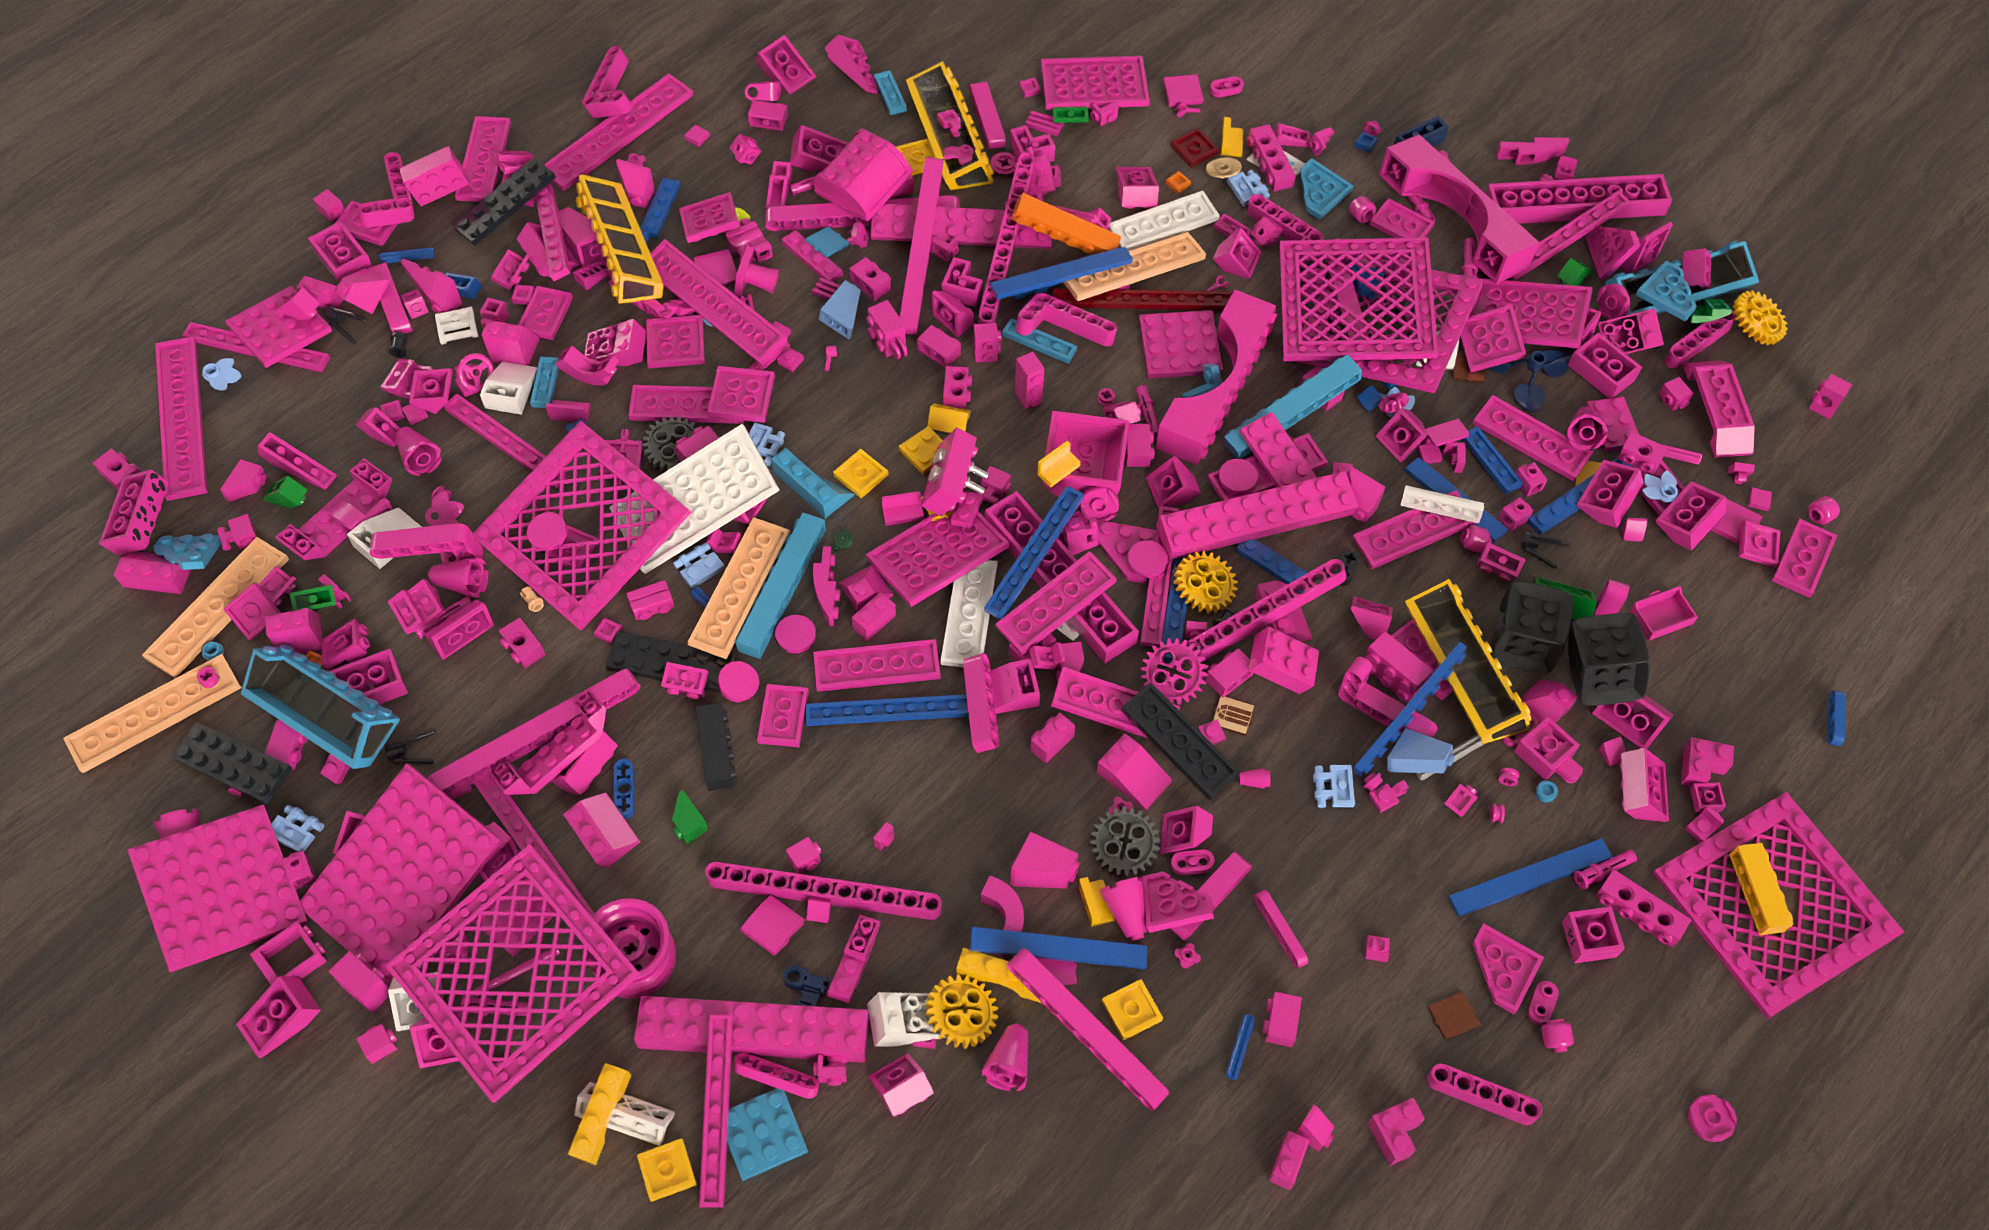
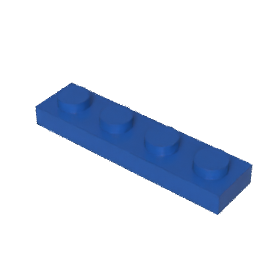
[640,178,681,239]
[1462,426,1523,495]
[1236,539,1307,594]

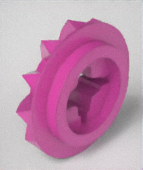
[991,152,1018,176]
[1378,392,1409,413]

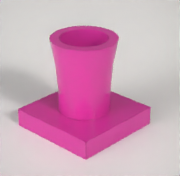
[734,245,780,297]

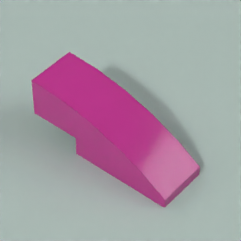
[766,161,793,209]

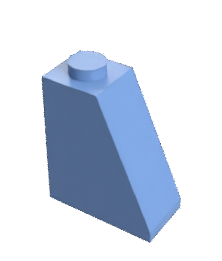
[818,280,860,339]
[1387,728,1455,773]

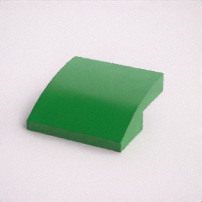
[1052,107,1089,123]
[1688,299,1732,323]

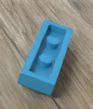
[874,70,907,115]
[530,357,559,408]

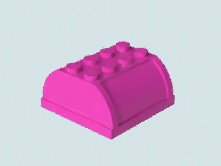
[813,129,913,222]
[1042,411,1130,497]

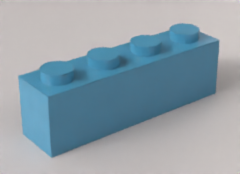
[771,448,854,519]

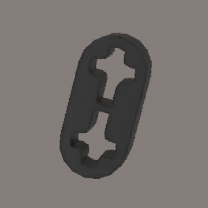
[1334,550,1359,586]

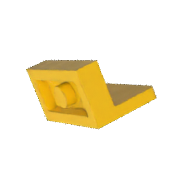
[1221,117,1243,157]
[927,403,971,433]
[1037,441,1080,487]
[1078,877,1115,927]

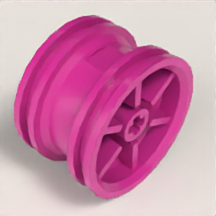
[582,898,676,999]

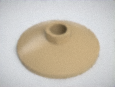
[1206,158,1241,179]

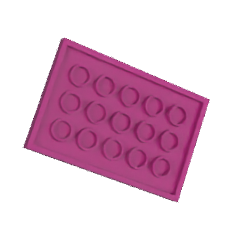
[1041,56,1150,110]
[1470,279,1592,348]
[866,502,1010,607]

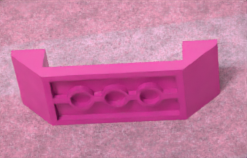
[1683,360,1754,458]
[275,458,392,560]
[491,689,606,795]

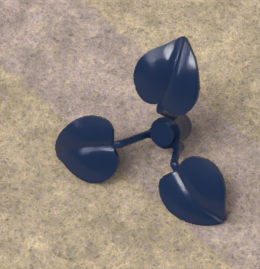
[1489,350,1572,413]

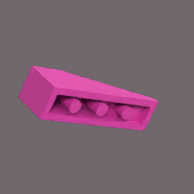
[257,432,337,491]

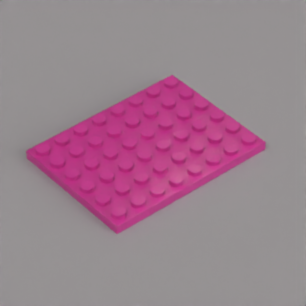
[300,764,503,986]

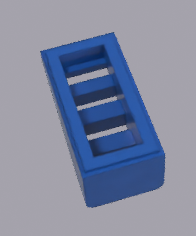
[445,273,482,299]

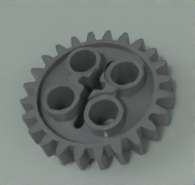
[642,416,698,472]
[1090,807,1161,878]

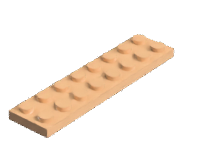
[1063,232,1206,301]
[688,517,790,659]
[142,537,289,678]
[63,654,242,773]

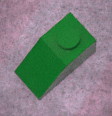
[1557,258,1593,286]
[262,476,307,509]
[290,585,337,611]
[672,790,708,844]

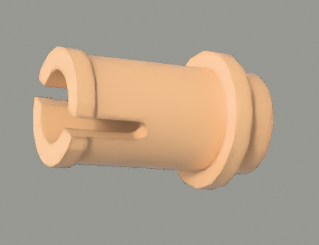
[520,586,544,612]

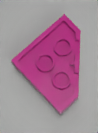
[1585,226,1640,280]
[1097,520,1156,584]
[1142,872,1214,933]
[1472,923,1544,1014]

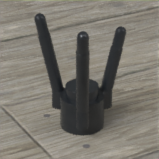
[325,306,367,344]
[1521,531,1570,568]
[385,730,437,764]

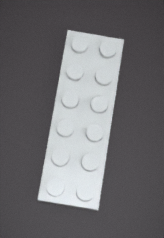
[1108,191,1220,251]
[941,560,998,668]

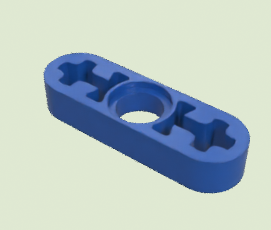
[1827,690,1846,746]
[614,759,635,819]

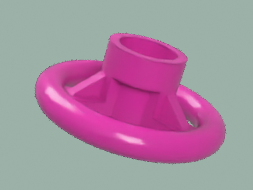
[457,353,494,391]

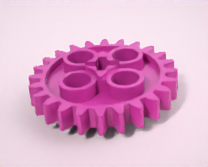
[1141,638,1209,705]

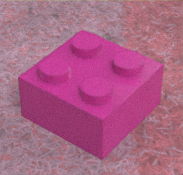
[1690,782,1726,813]

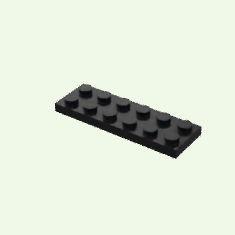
[452,157,556,246]
[605,631,737,693]
[1121,682,1239,800]
[171,722,293,805]

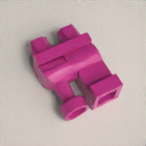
[725,218,773,264]

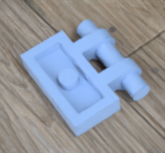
[1227,170,1270,206]
[749,422,785,466]
[673,542,725,590]
[1313,765,1355,808]
[271,805,324,852]

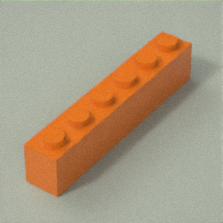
[1011,193,1121,255]

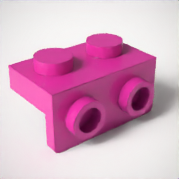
[490,249,530,291]
[258,566,297,608]

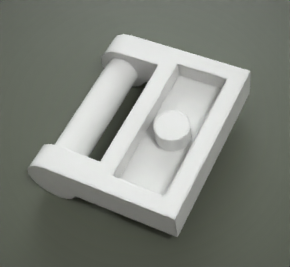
[435,307,479,345]

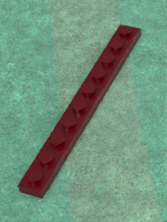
[1053,289,1234,310]

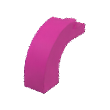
[555,346,619,386]
[981,876,1024,957]

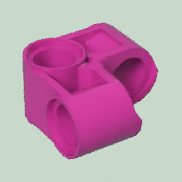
[745,81,781,101]

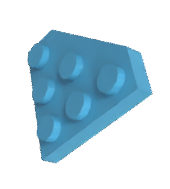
[1300,159,1353,220]
[1636,261,1696,321]
[153,534,221,570]

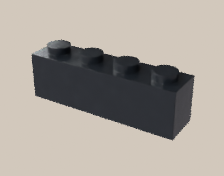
[696,703,737,791]

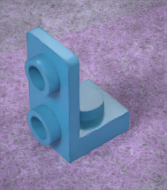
[1182,363,1222,398]

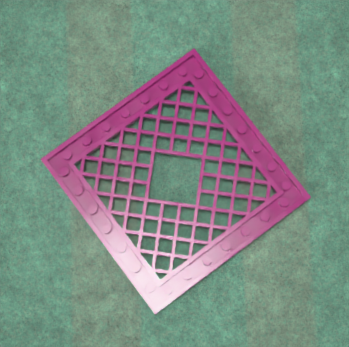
[1280,237,1438,361]
[1296,258,1483,393]
[473,421,691,631]
[1652,792,1904,1019]
[386,844,641,1103]

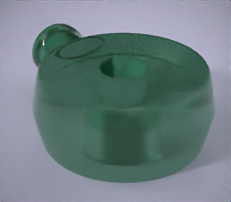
[832,530,853,552]

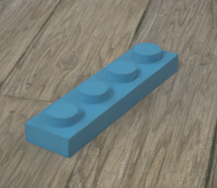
[1002,318,1077,364]

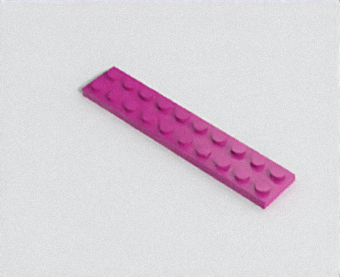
[544,73,693,191]
[871,204,1052,249]
[639,239,787,366]
[155,336,208,501]

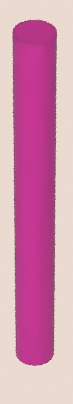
[474,949,560,997]

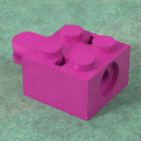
[866,300,908,360]
[1514,717,1583,783]

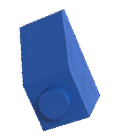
[1350,264,1386,300]

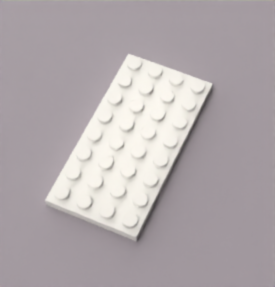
[609,424,780,574]

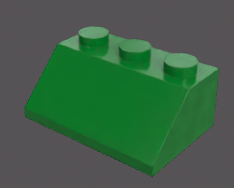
[1533,576,1597,621]

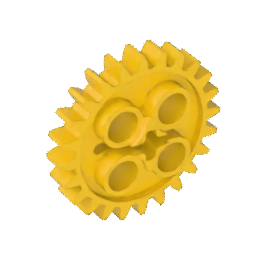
[1733,290,1788,345]
[1174,551,1238,614]
[925,975,998,1049]

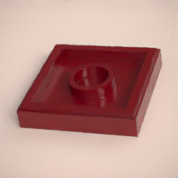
[1170,128,1219,168]

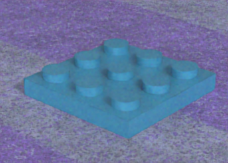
[727,1088,808,1181]

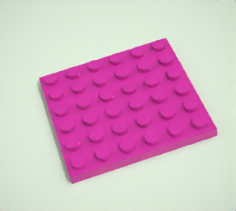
[128,804,307,973]

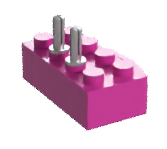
[921,427,989,516]

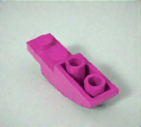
[1496,137,1569,165]
[813,546,840,626]
[828,915,881,1003]

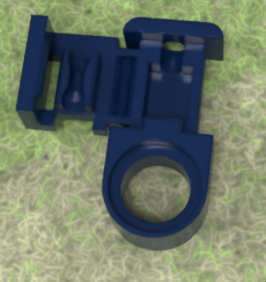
[783,966,829,1007]

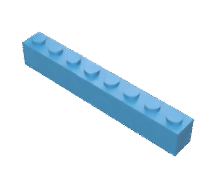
[1224,354,1362,459]
[735,513,826,659]

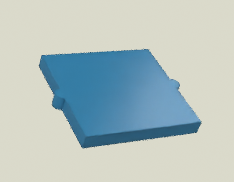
[806,226,849,258]

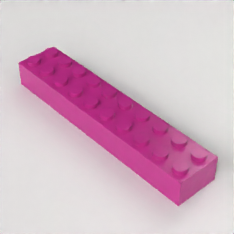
[1486,174,1672,224]
[1156,471,1358,561]
[985,491,1139,664]
[634,996,869,1063]

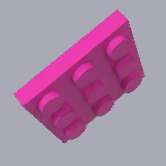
[679,192,740,243]
[1461,304,1527,372]
[646,315,705,368]
[707,366,775,423]
[474,878,557,958]

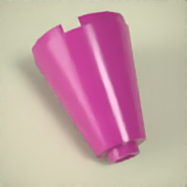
[1567,407,1607,451]
[395,427,442,476]
[428,557,488,598]
[154,809,201,838]
[1099,877,1147,941]
[981,1024,1028,1091]

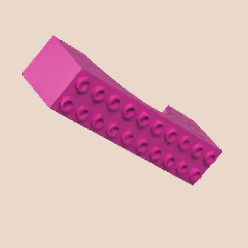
[1379,135,1539,284]
[1156,290,1277,465]

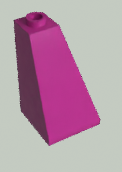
[558,207,616,267]

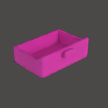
[1629,586,1698,641]

